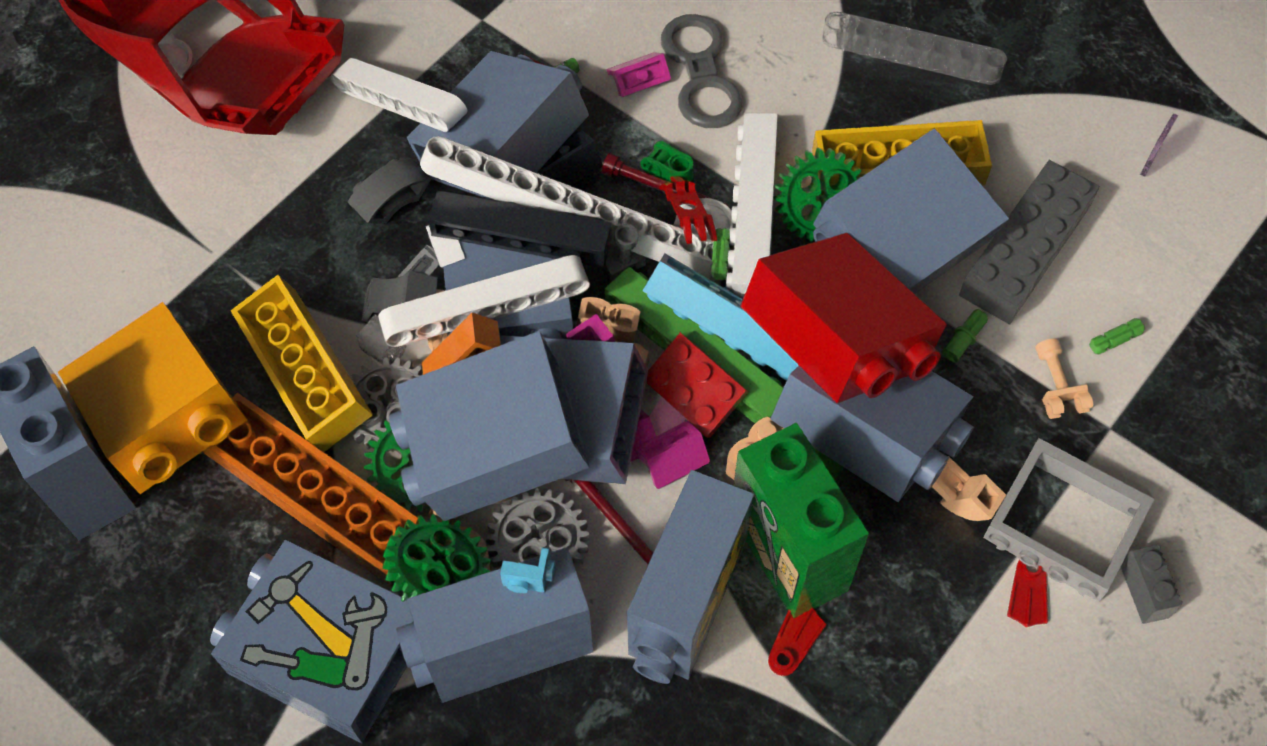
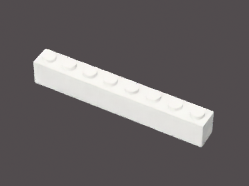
[726,113,778,299]

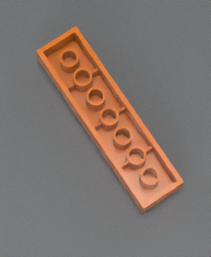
[203,393,418,587]

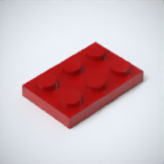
[646,332,749,438]

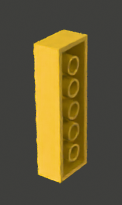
[812,120,992,196]
[230,275,373,452]

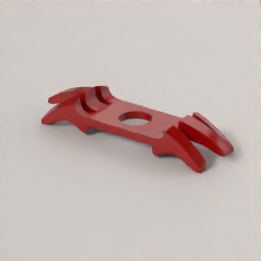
[659,176,717,244]

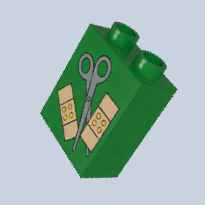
[733,422,869,618]

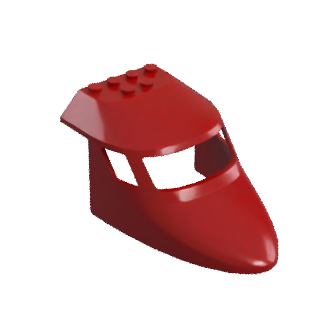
[59,0,345,135]

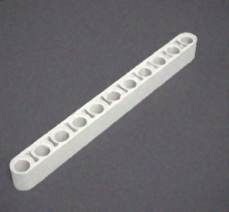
[420,136,714,279]

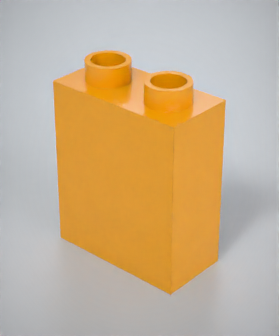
[58,302,247,494]

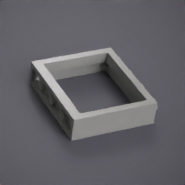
[983,438,1155,602]

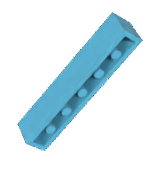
[643,253,799,380]

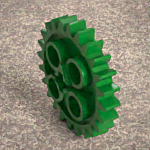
[773,148,862,241]
[364,420,432,513]
[382,514,491,602]

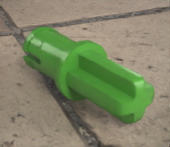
[942,309,988,362]

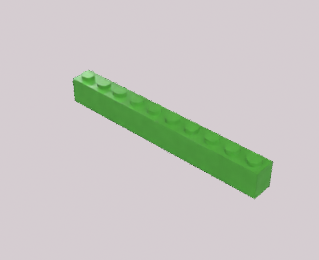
[605,267,844,479]

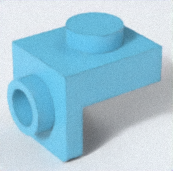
[500,547,556,593]

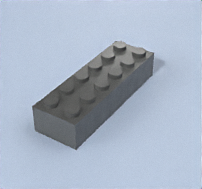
[959,159,1100,325]

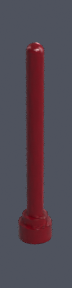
[601,153,730,208]
[564,479,654,565]

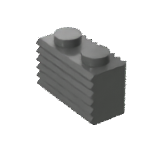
[1121,545,1183,624]

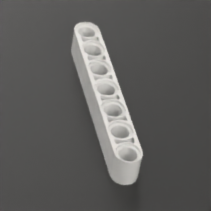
[330,58,468,132]
[378,255,590,347]

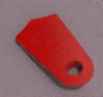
[1007,560,1048,628]
[768,608,827,676]

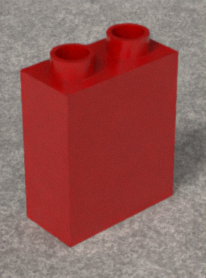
[740,233,947,404]

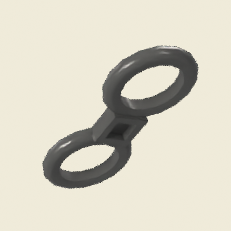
[661,14,742,128]

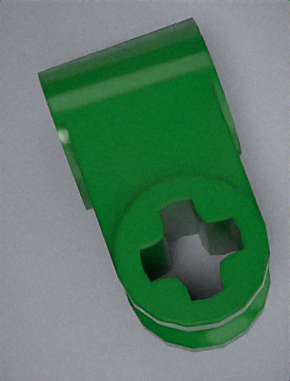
[640,141,694,183]

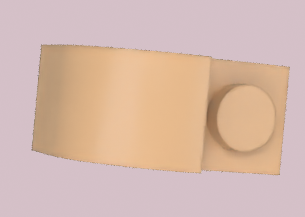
[932,456,1006,521]

